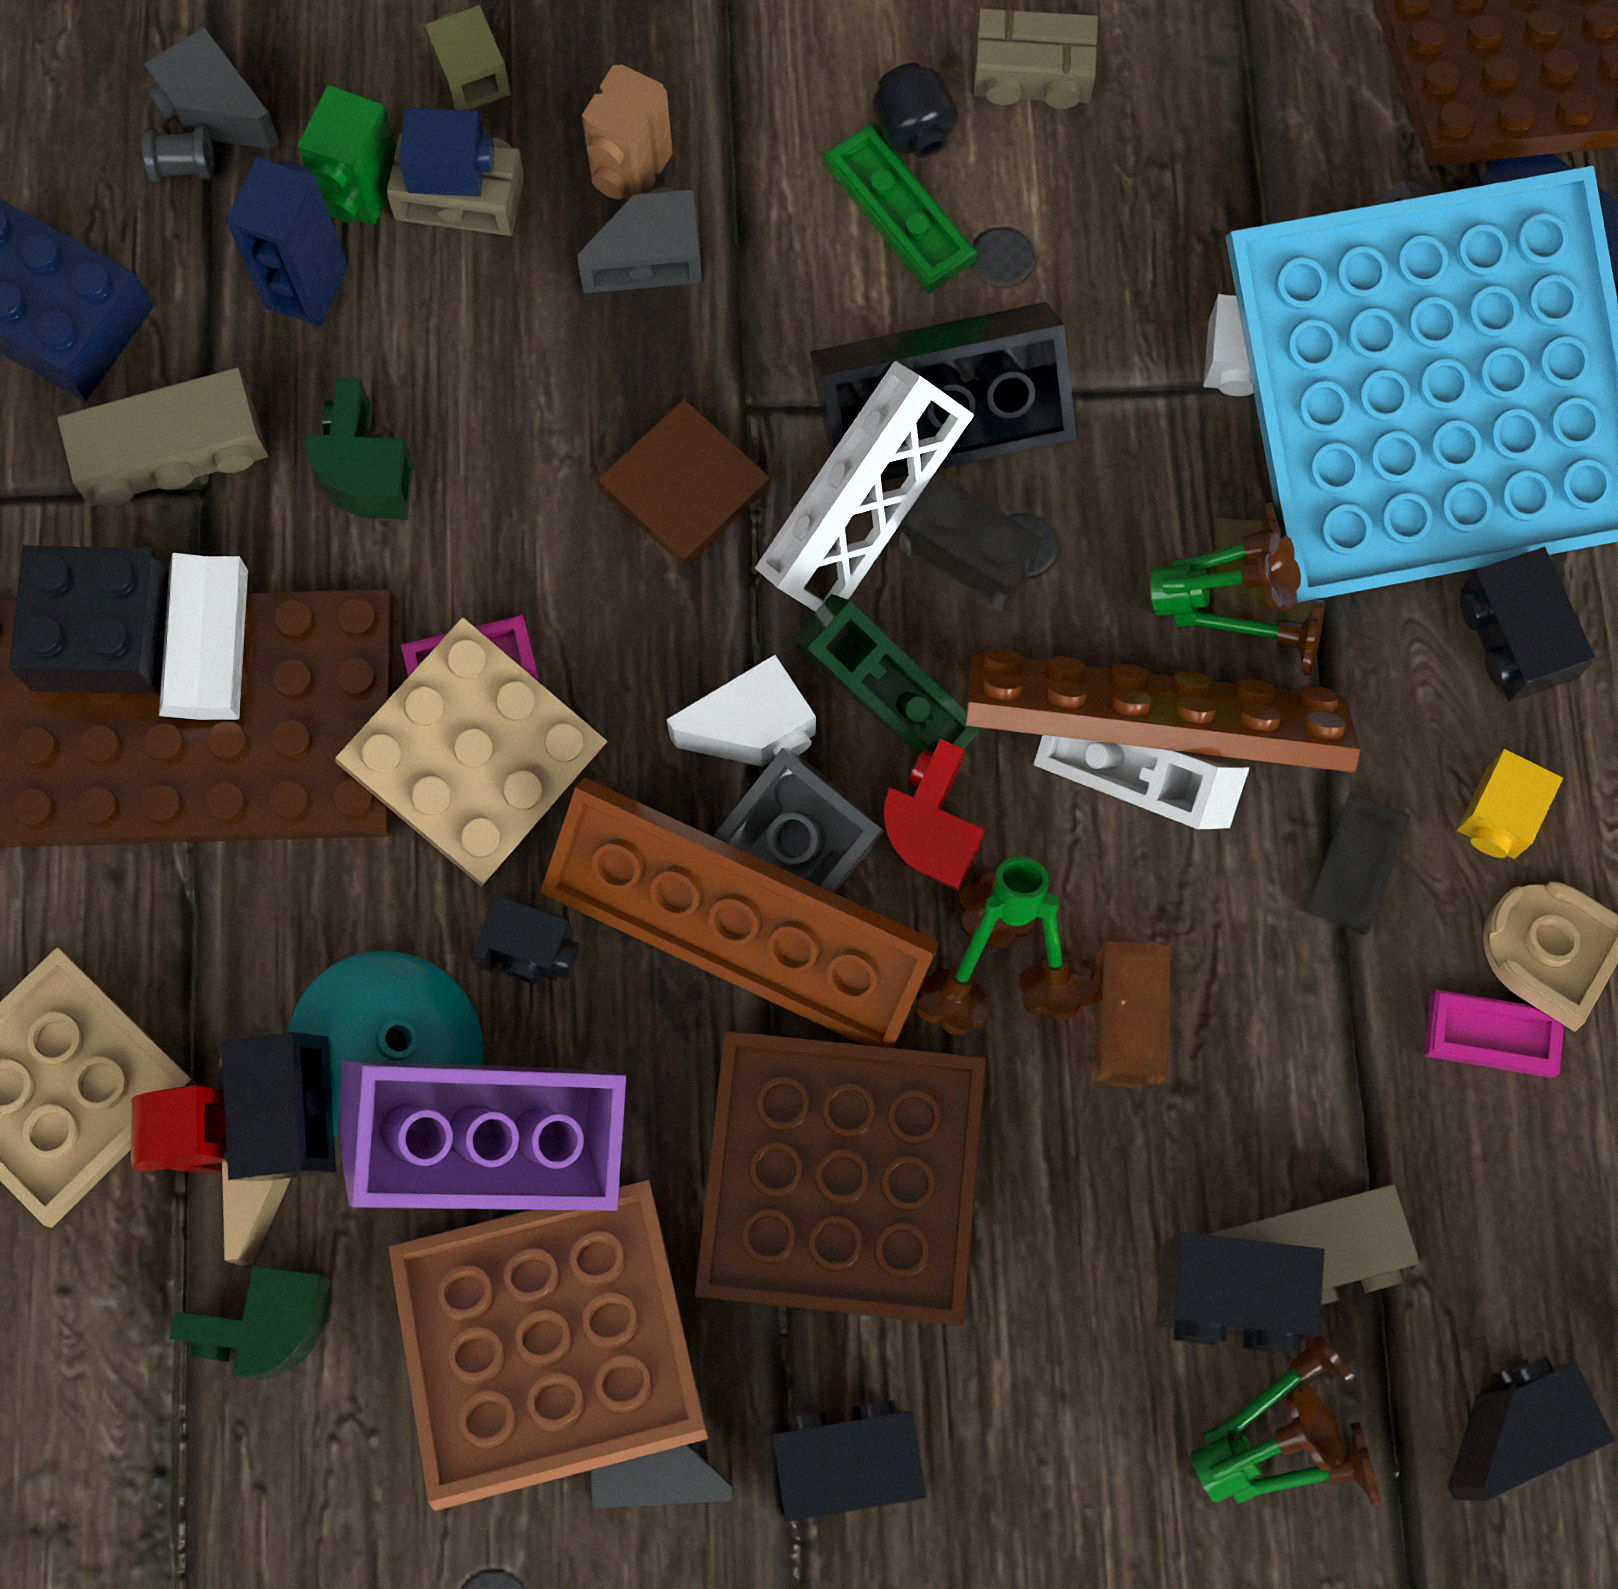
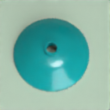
[287,951,484,1137]

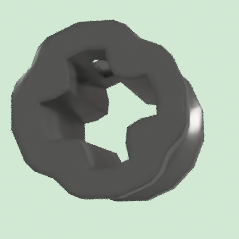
[143,125,215,183]

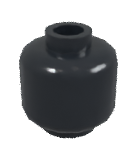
[872,63,958,158]

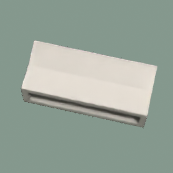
[159,553,248,720]

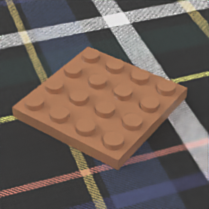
[389,1180,708,1511]

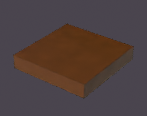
[597,399,771,568]

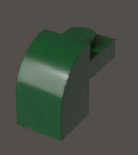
[305,378,413,520]
[170,1266,332,1380]

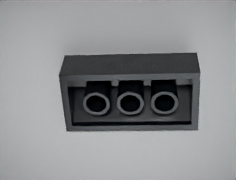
[810,302,1077,481]

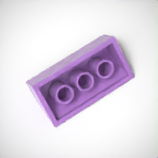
[337,1060,626,1211]

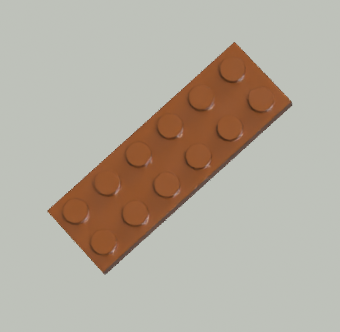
[966,649,1360,772]
[540,778,940,1048]

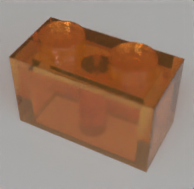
[1092,941,1171,1089]

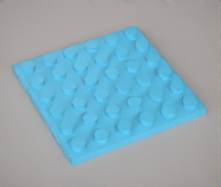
[1225,166,1618,603]

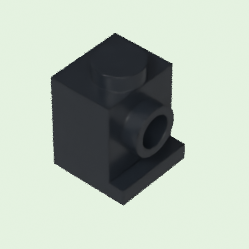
[472,895,580,984]

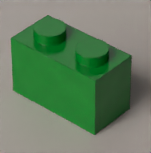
[297,85,396,226]

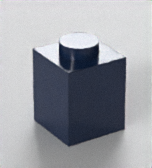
[399,108,494,197]

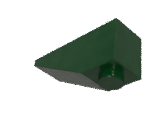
[790,594,982,756]

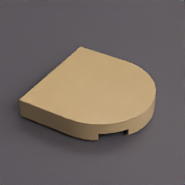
[1483,882,1618,1032]

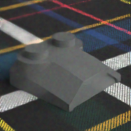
[713,748,886,893]

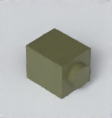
[424,5,511,110]

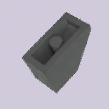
[144,27,280,149]
[578,187,702,293]
[591,1444,734,1508]

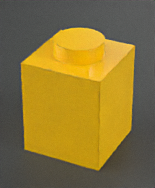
[1456,749,1563,859]

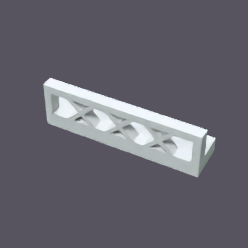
[755,361,974,612]

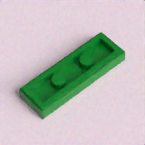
[823,123,977,294]

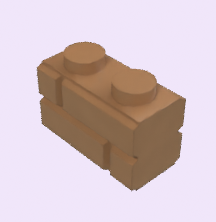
[582,64,673,200]

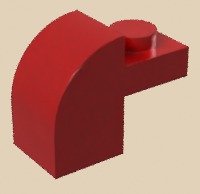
[884,739,985,892]
[131,1085,226,1175]

